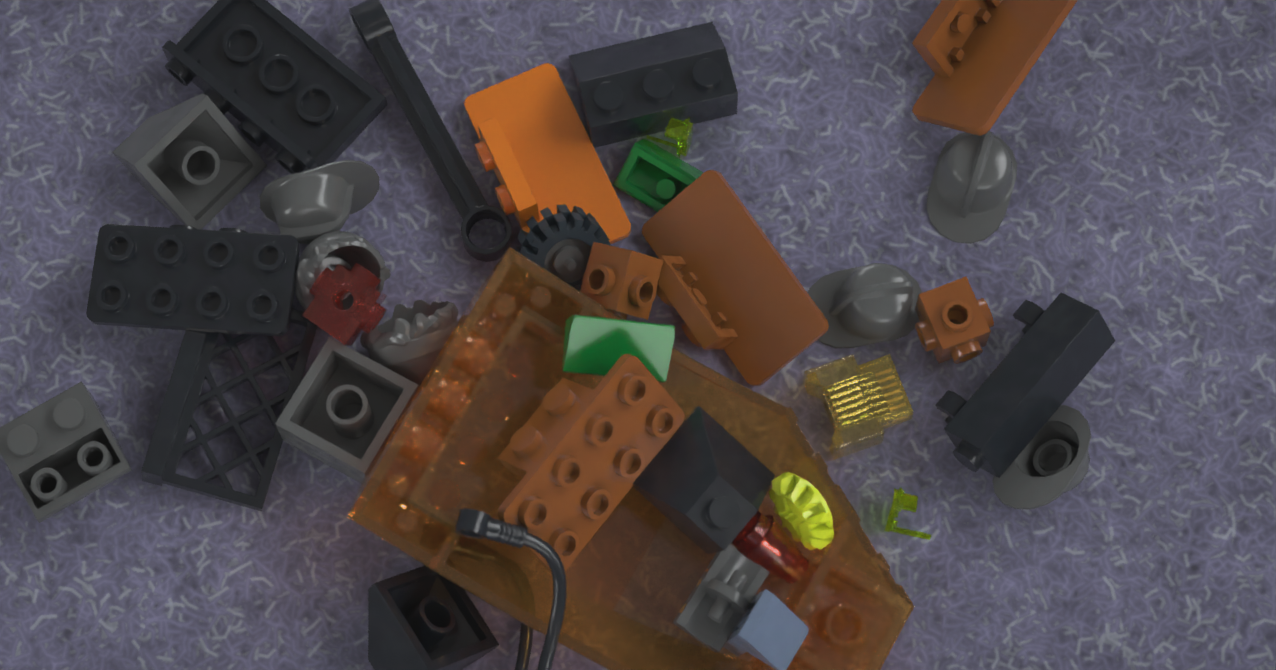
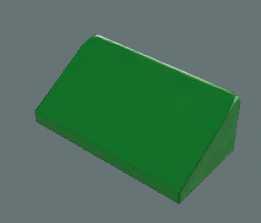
[613,139,703,212]
[562,315,675,383]

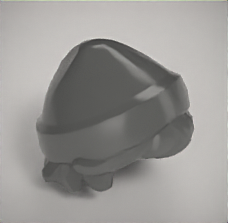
[294,231,391,326]
[360,300,460,386]

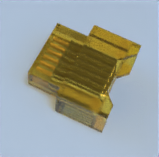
[803,354,914,460]

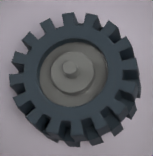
[515,205,612,305]

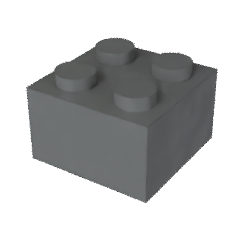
[275,337,424,489]

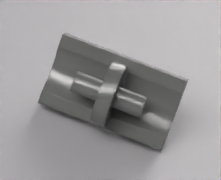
[672,545,769,652]

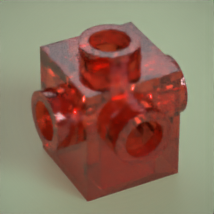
[303,262,387,346]

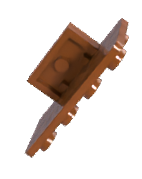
[912,0,1078,136]
[642,170,829,386]
[497,354,685,572]

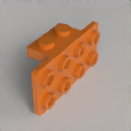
[464,63,631,244]

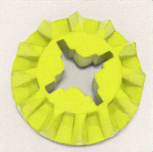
[769,472,834,550]

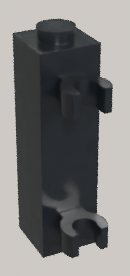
[935,292,1115,478]

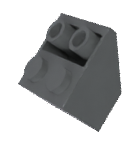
[0,381,132,523]

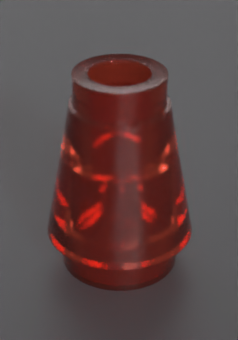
[732,511,810,585]

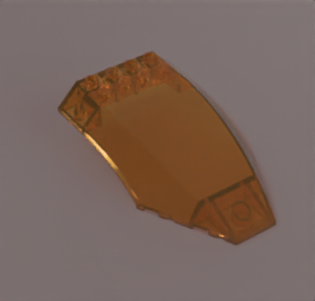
[346,247,914,670]

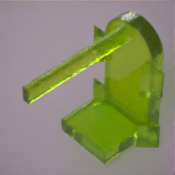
[646,117,693,158]
[884,487,931,540]

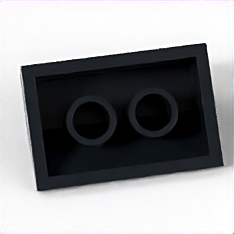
[569,22,738,148]

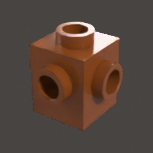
[578,242,664,320]
[915,276,994,364]

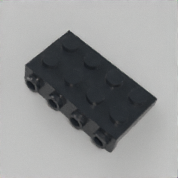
[162,0,388,174]

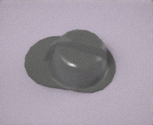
[926,131,1017,244]
[260,160,379,245]
[808,263,922,348]
[993,405,1091,510]

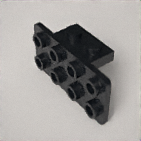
[86,224,300,336]

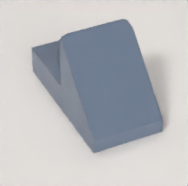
[723,589,809,670]

